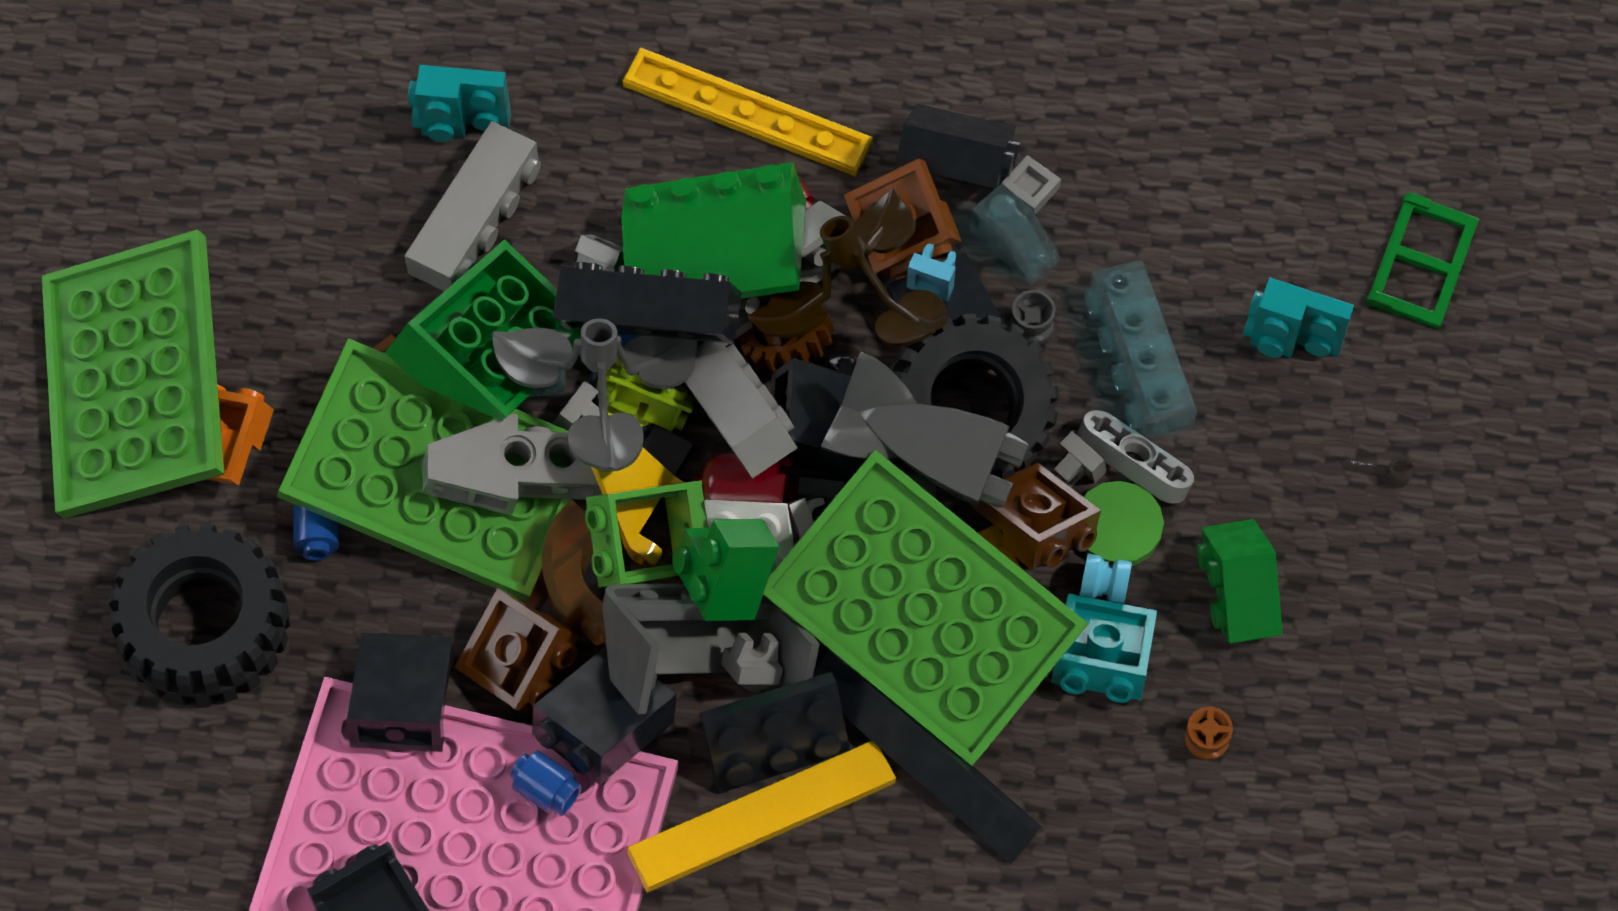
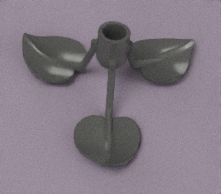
[492,319,698,471]

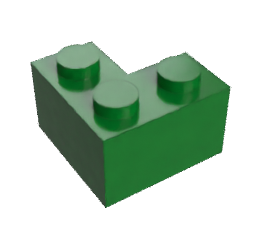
[672,519,779,621]
[1196,519,1283,644]

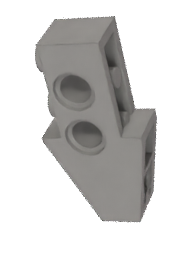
[423,414,603,514]

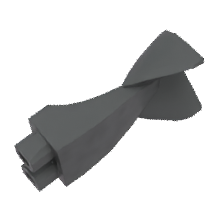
[821,352,1029,508]

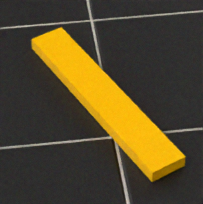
[623,47,873,177]
[627,741,896,893]

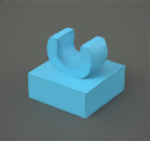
[907,243,956,302]

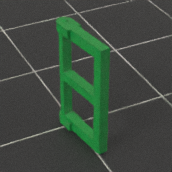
[1365,192,1479,329]

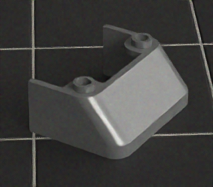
[602,583,820,714]

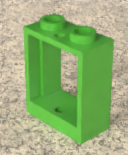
[585,480,708,587]

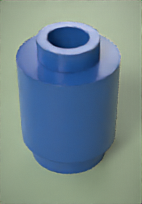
[293,505,339,561]
[510,751,582,816]

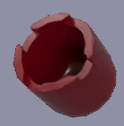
[693,451,799,503]

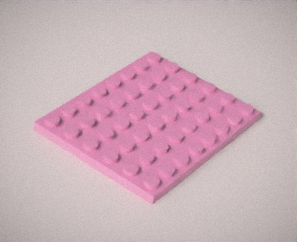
[249,677,678,911]

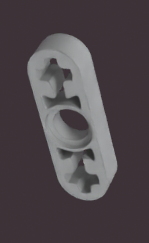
[1077,410,1194,503]

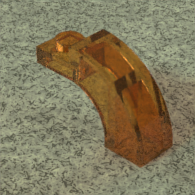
[542,499,606,645]

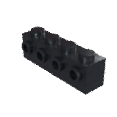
[553,262,742,344]

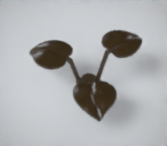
[747,188,948,347]

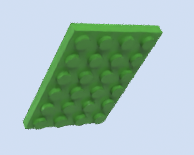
[42,229,224,519]
[277,338,571,602]
[763,450,1088,766]

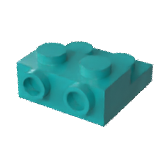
[408,65,511,142]
[1243,277,1354,358]
[1051,594,1157,703]

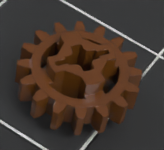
[738,313,835,375]

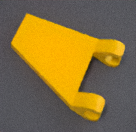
[591,447,684,565]

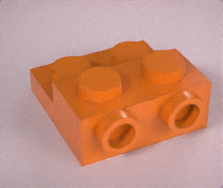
[206,384,274,486]

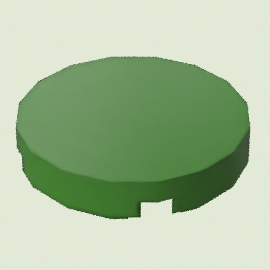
[1084,481,1164,566]

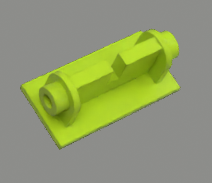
[606,364,694,431]

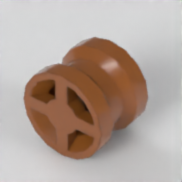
[1184,706,1233,760]

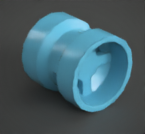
[1080,554,1132,604]

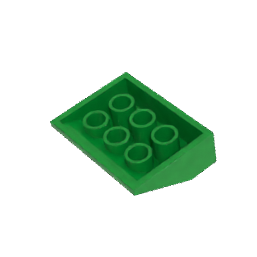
[622,162,806,299]
[385,239,581,421]

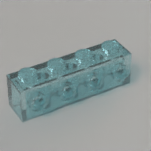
[1085,259,1197,440]

